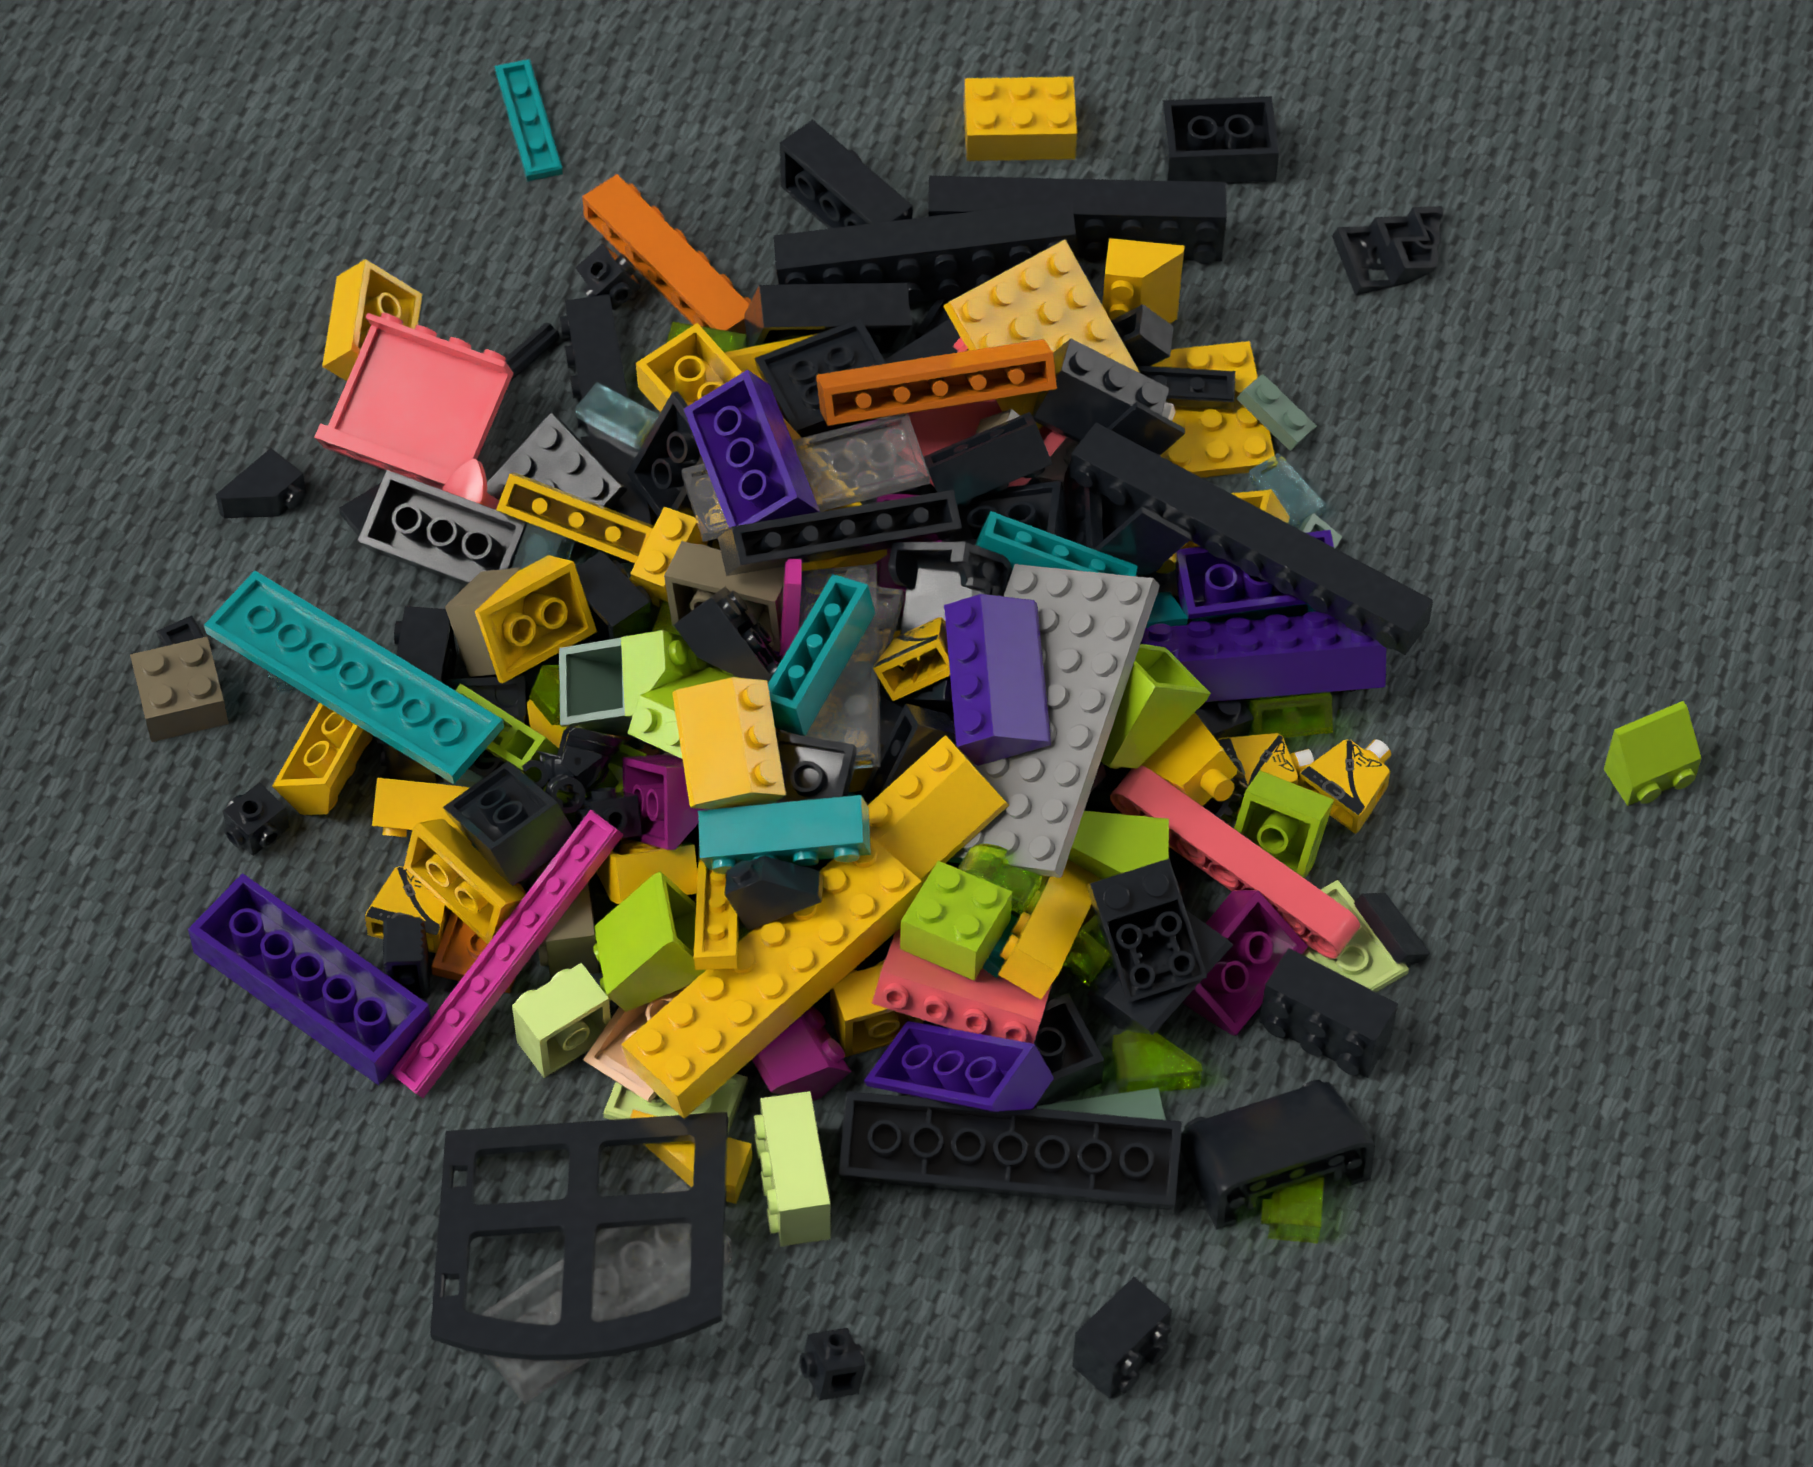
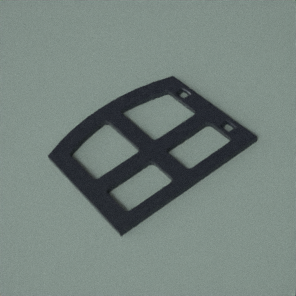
[430,1112,728,1361]

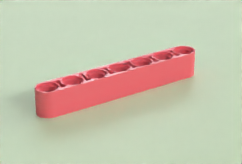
[1110,765,1360,959]

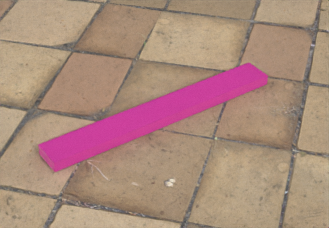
[390,810,624,1098]

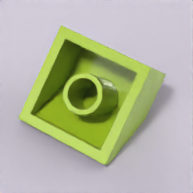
[621,630,707,718]
[1604,701,1701,806]

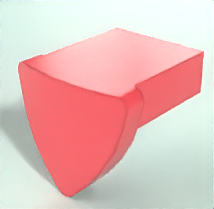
[442,458,499,510]

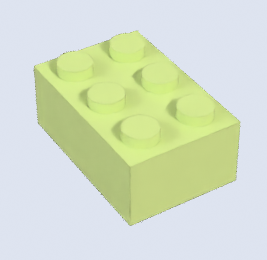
[754,1091,830,1246]

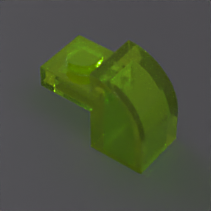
[957,844,1043,914]

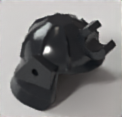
[521,727,626,794]

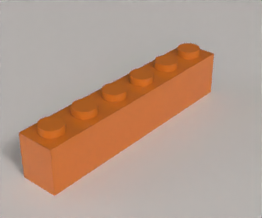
[582,174,751,352]
[816,339,1057,426]

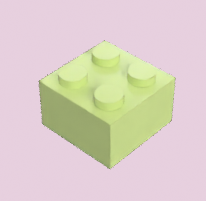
[512,963,611,1078]

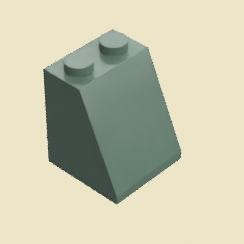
[559,638,638,739]

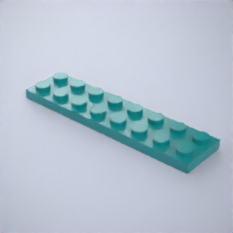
[204,570,504,784]

